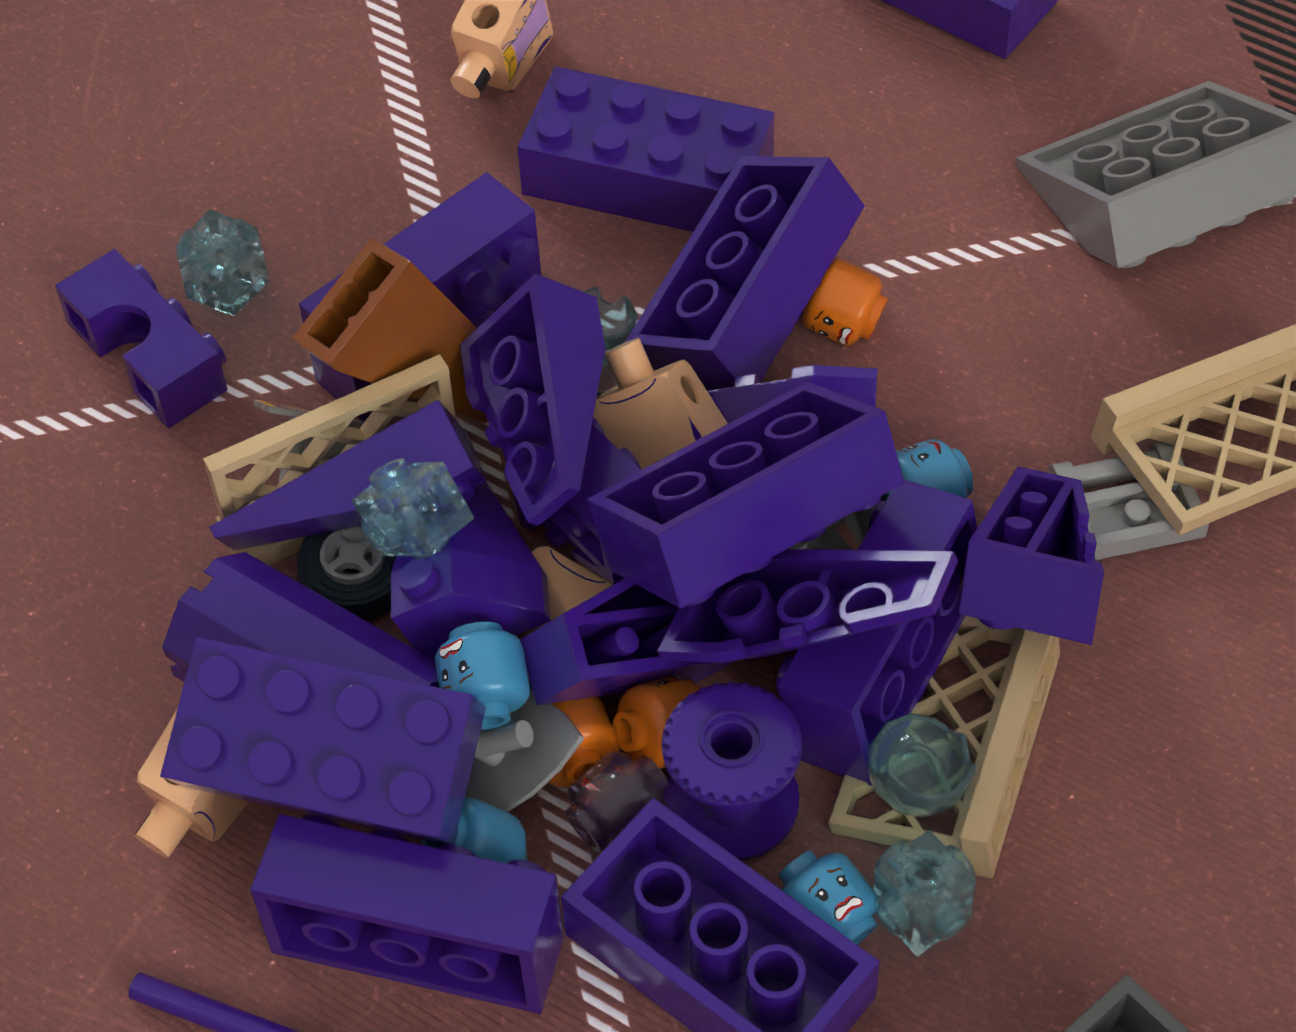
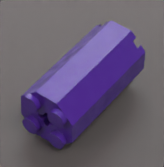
[162,552,439,688]

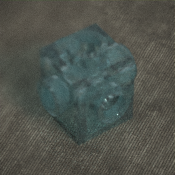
[175,209,270,316]
[352,458,474,559]
[873,829,977,957]

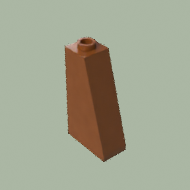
[291,237,488,423]

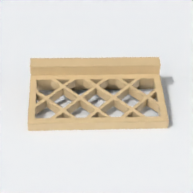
[1090,324,1296,535]
[203,354,456,566]
[828,616,1060,879]

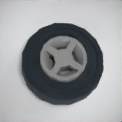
[296,520,403,621]

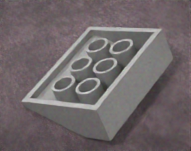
[1016,81,1296,268]

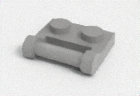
[1048,442,1209,560]

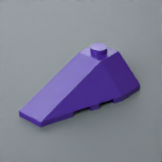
[460,273,605,526]
[209,400,487,550]
[657,549,958,663]

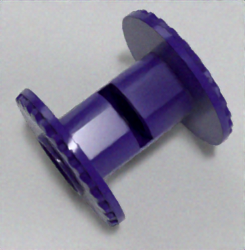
[662,682,802,861]

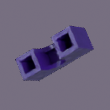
[55,249,228,429]

